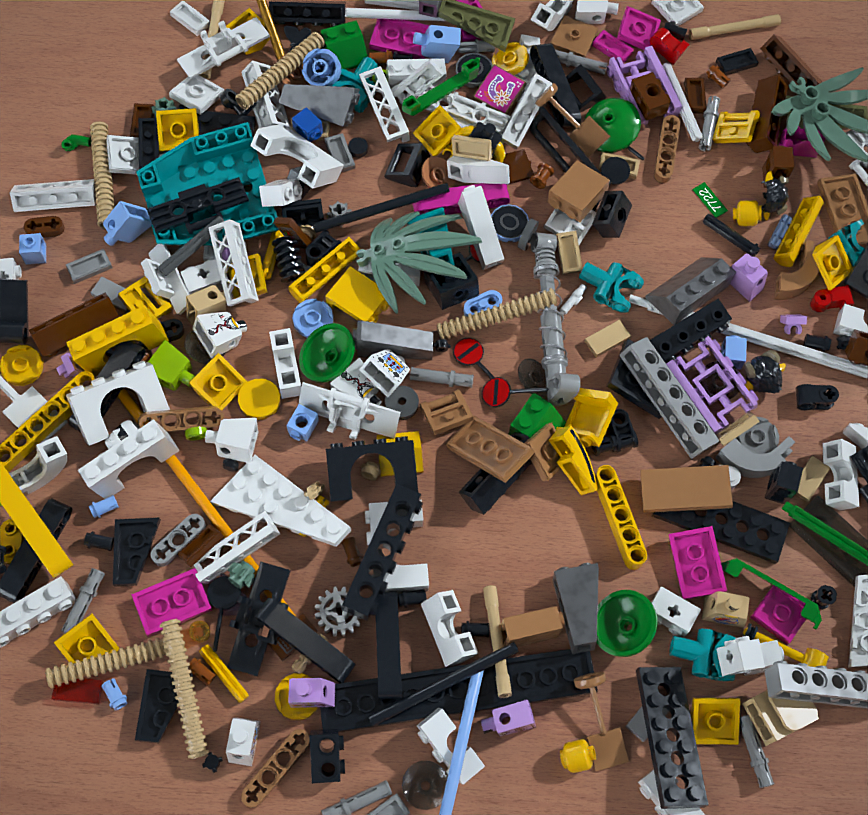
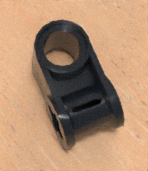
[306,230,342,267]
[795,384,839,411]
[608,409,638,452]

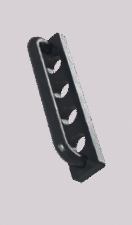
[530,106,602,175]

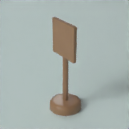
[535,83,610,156]
[574,672,629,771]

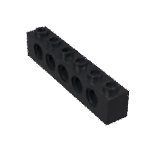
[342,484,423,621]

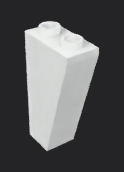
[458,185,504,270]

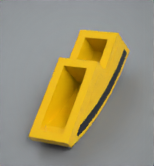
[548,425,598,495]

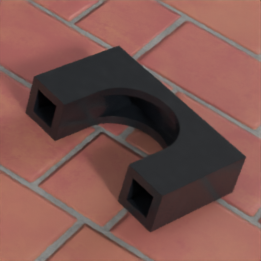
[326,436,418,501]

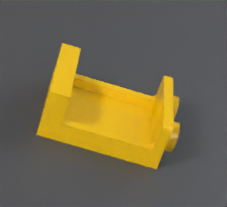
[325,266,389,323]
[556,388,618,447]

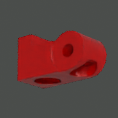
[650,28,690,65]
[810,285,854,313]

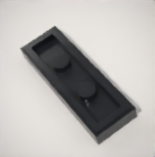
[138,118,159,170]

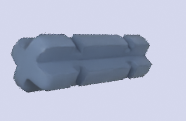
[767,214,792,250]

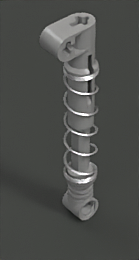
[531,232,580,406]

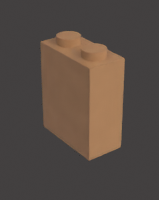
[548,160,610,222]
[501,606,565,647]

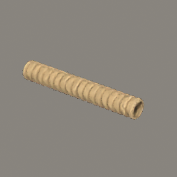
[236,32,325,110]
[90,122,115,229]
[437,288,558,339]
[160,619,209,759]
[45,636,185,689]

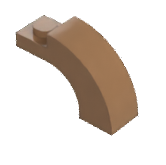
[775,240,819,300]

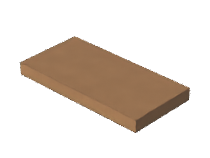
[817,173,868,246]
[445,416,535,483]
[640,465,733,513]

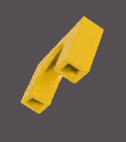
[66,305,169,377]

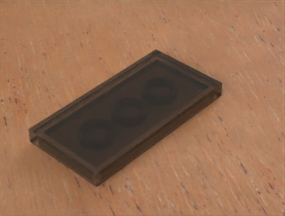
[789,495,868,587]

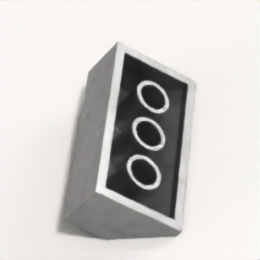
[645,257,736,325]

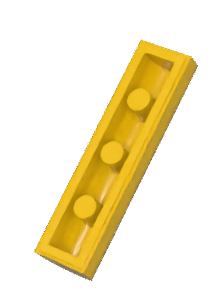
[773,196,824,267]
[288,237,360,303]

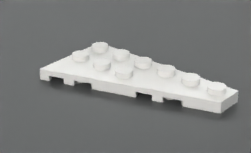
[210,455,351,547]

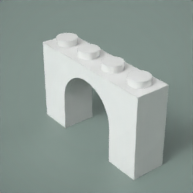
[250,124,344,188]
[66,361,170,446]
[78,419,180,499]
[365,499,429,593]

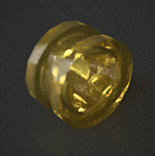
[189,620,211,643]

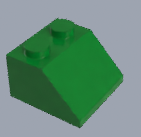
[320,20,368,70]
[508,392,566,438]

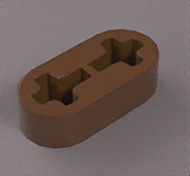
[23,216,65,238]

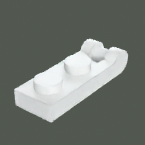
[391,59,443,104]

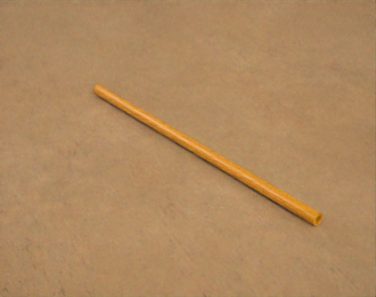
[117,387,296,616]

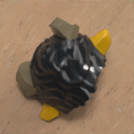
[761,171,789,220]
[744,350,786,394]

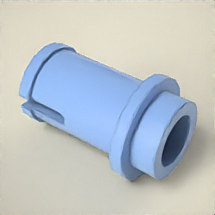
[89,495,119,518]
[101,679,127,710]

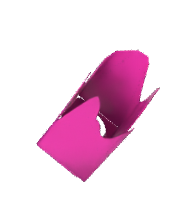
[780,126,826,158]

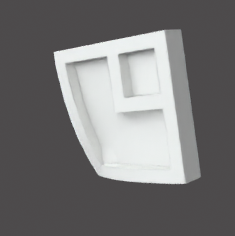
[543,209,596,245]

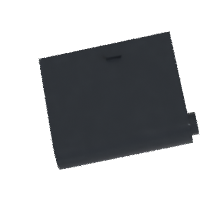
[0,278,29,344]

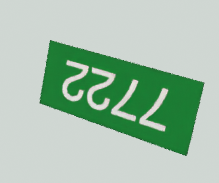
[692,182,728,218]

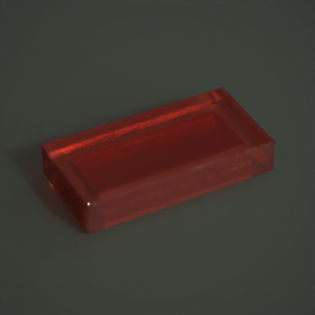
[51,679,103,705]

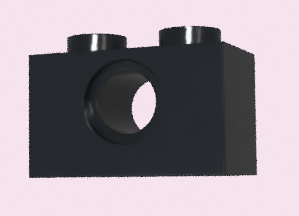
[592,191,632,238]

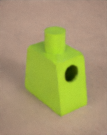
[148,340,195,391]

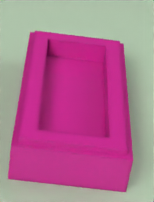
[592,30,634,64]

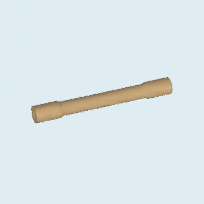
[199,0,225,80]
[689,14,781,40]
[483,586,512,698]

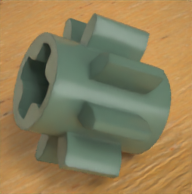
[151,97,177,118]
[227,560,255,589]

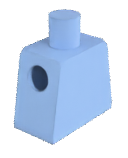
[413,25,461,63]
[103,201,152,246]

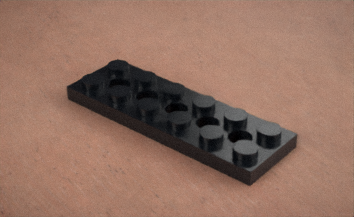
[652,501,790,564]
[636,667,708,809]

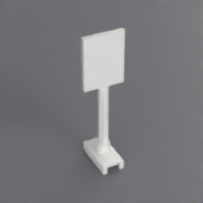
[0,376,68,444]

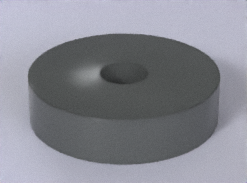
[518,218,539,251]
[385,386,419,420]

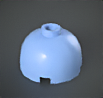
[302,48,342,86]

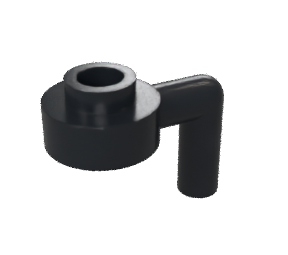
[220,89,257,116]

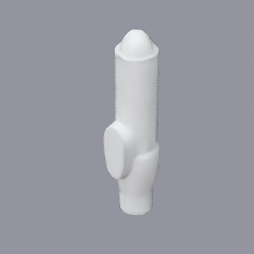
[560,284,587,315]

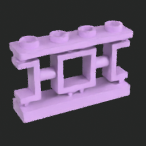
[606,46,682,125]
[666,336,759,434]

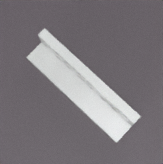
[241,60,290,128]
[359,66,410,143]
[501,74,552,149]
[10,179,96,212]
[209,219,259,307]
[194,511,280,584]

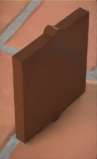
[503,149,534,185]

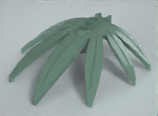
[771,67,868,162]
[356,211,482,314]

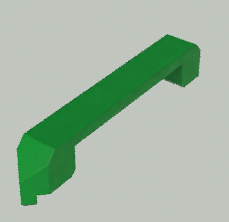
[402,57,480,116]
[721,558,822,630]

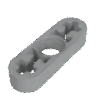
[151,514,206,567]

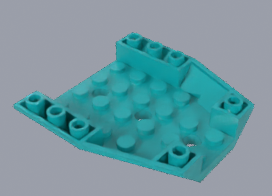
[136,122,279,246]

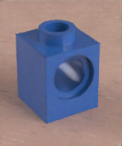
[292,107,323,142]

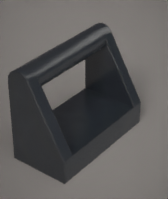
[566,64,607,113]
[384,143,431,187]

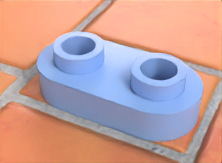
[463,290,502,317]

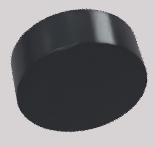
[348,137,368,158]

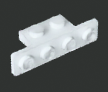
[141,244,190,315]

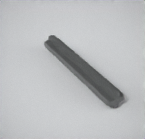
[158,216,224,276]

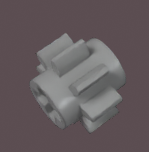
[327,201,352,227]

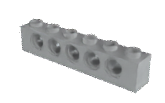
[620,337,719,459]
[764,661,868,709]

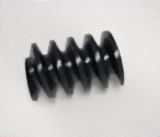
[272,236,305,282]

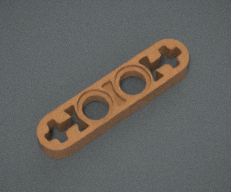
[654,115,680,183]
[138,406,224,431]
[241,729,310,808]

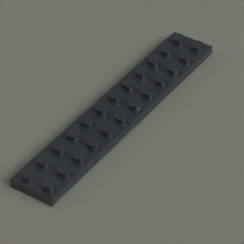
[320,649,598,732]

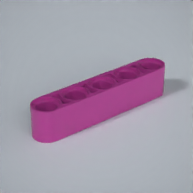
[413,183,510,216]

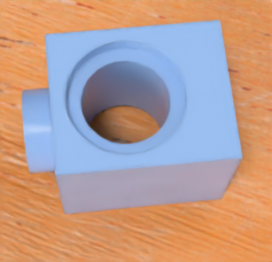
[19,233,46,265]
[720,335,747,369]
[287,404,319,442]

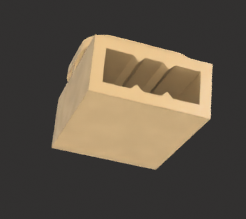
[742,690,819,746]

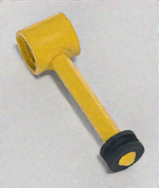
[743,623,829,667]

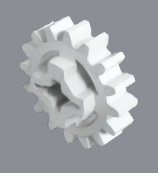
[315,587,362,637]

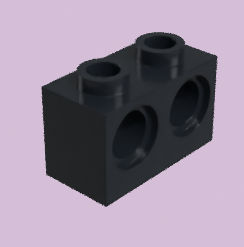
[765,461,803,504]
[309,729,345,784]

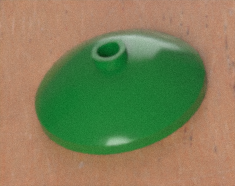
[584,98,641,153]
[299,323,355,383]
[596,590,658,657]

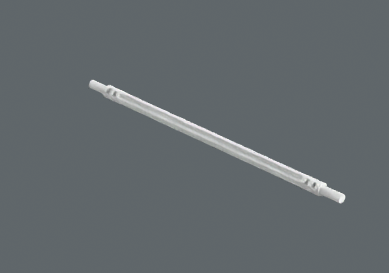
[629,295,868,379]

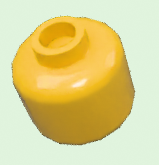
[733,200,762,226]
[560,739,596,773]

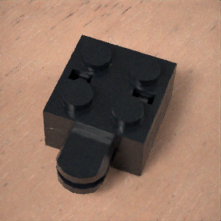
[424,252,479,310]

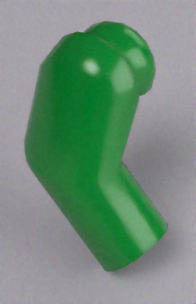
[61,134,91,151]

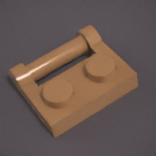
[419,389,473,435]

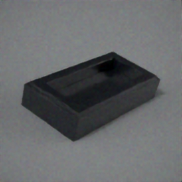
[716,48,759,75]

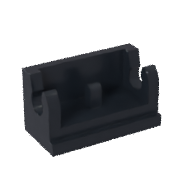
[281,198,324,228]

